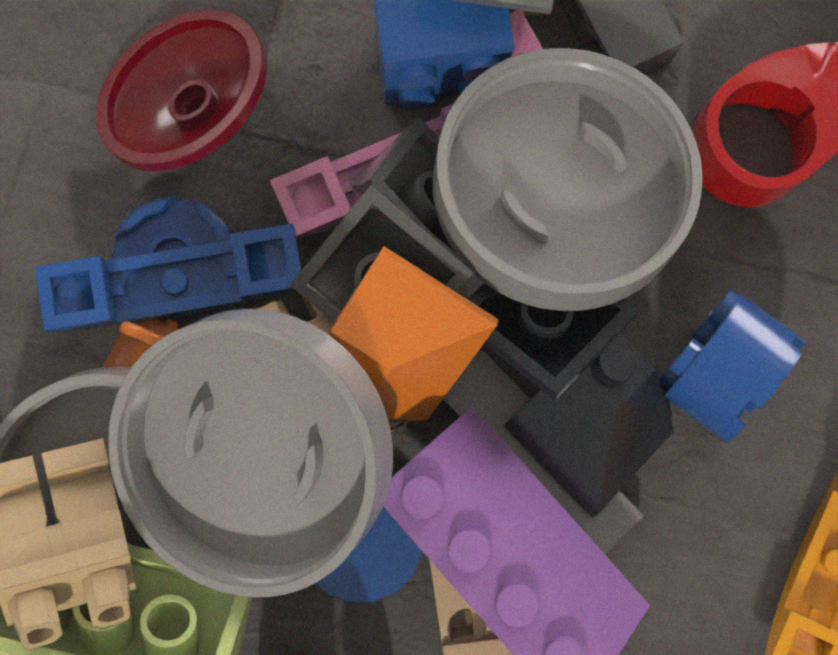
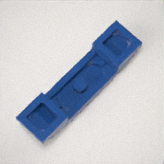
[35,223,301,332]

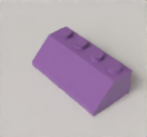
[383,406,650,655]

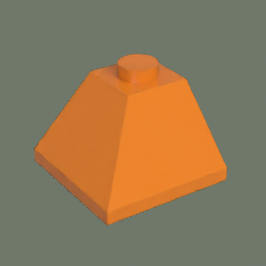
[327,246,499,421]

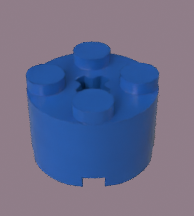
[659,290,807,443]

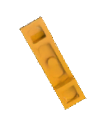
[764,472,838,655]

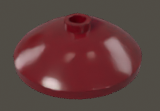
[96,10,267,171]

